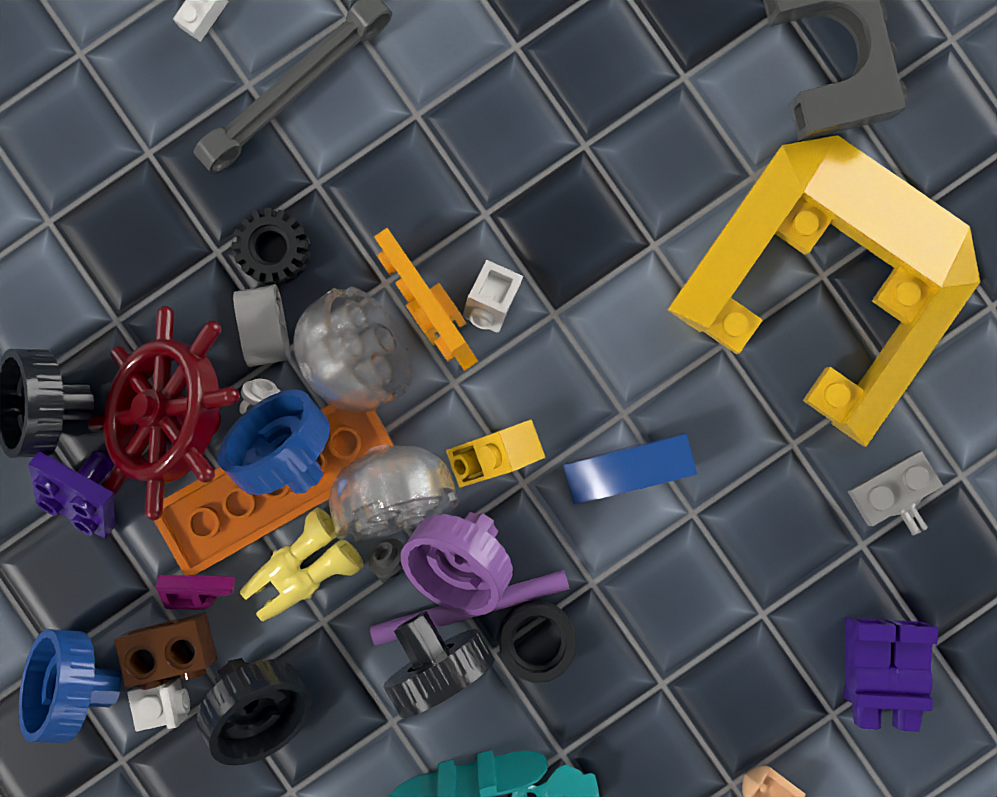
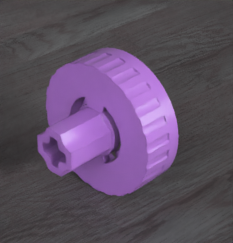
[401,512,513,616]

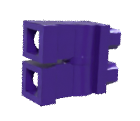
[844,617,938,732]

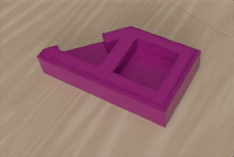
[155,575,236,610]

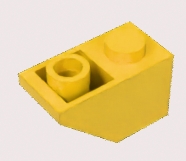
[446,419,546,488]

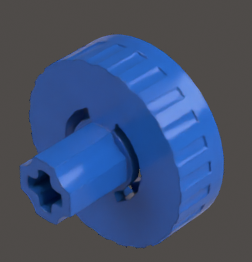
[218,389,330,495]
[19,629,121,743]

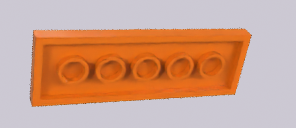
[154,387,402,576]

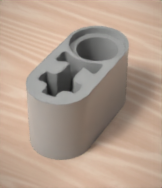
[233,284,291,367]

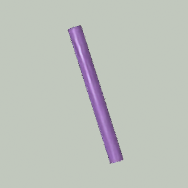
[370,570,570,646]

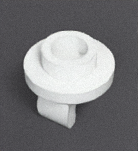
[240,379,280,414]

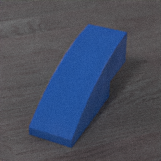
[563,433,698,504]

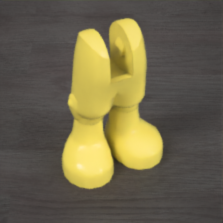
[240,507,364,622]

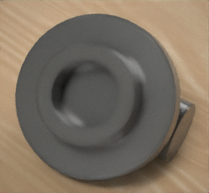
[369,539,405,583]

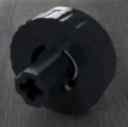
[0,349,94,458]
[383,611,495,718]
[196,658,313,766]

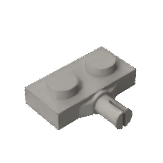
[847,451,943,535]

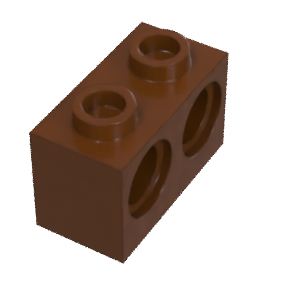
[114,612,217,690]

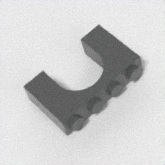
[763,0,907,142]

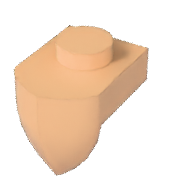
[742,765,806,797]

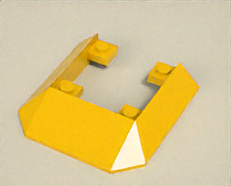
[667,135,980,447]

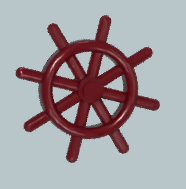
[88,306,240,520]

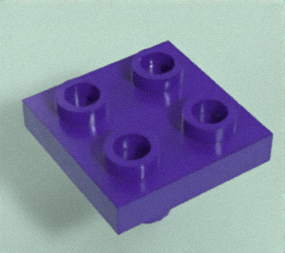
[28,451,115,539]

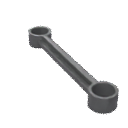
[194,0,392,174]

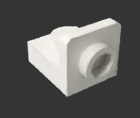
[463,260,523,332]
[127,677,190,732]

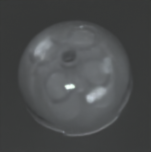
[294,286,412,413]
[329,445,459,541]

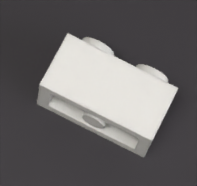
[173,0,229,42]

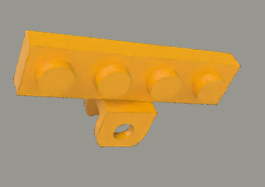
[374,228,478,371]

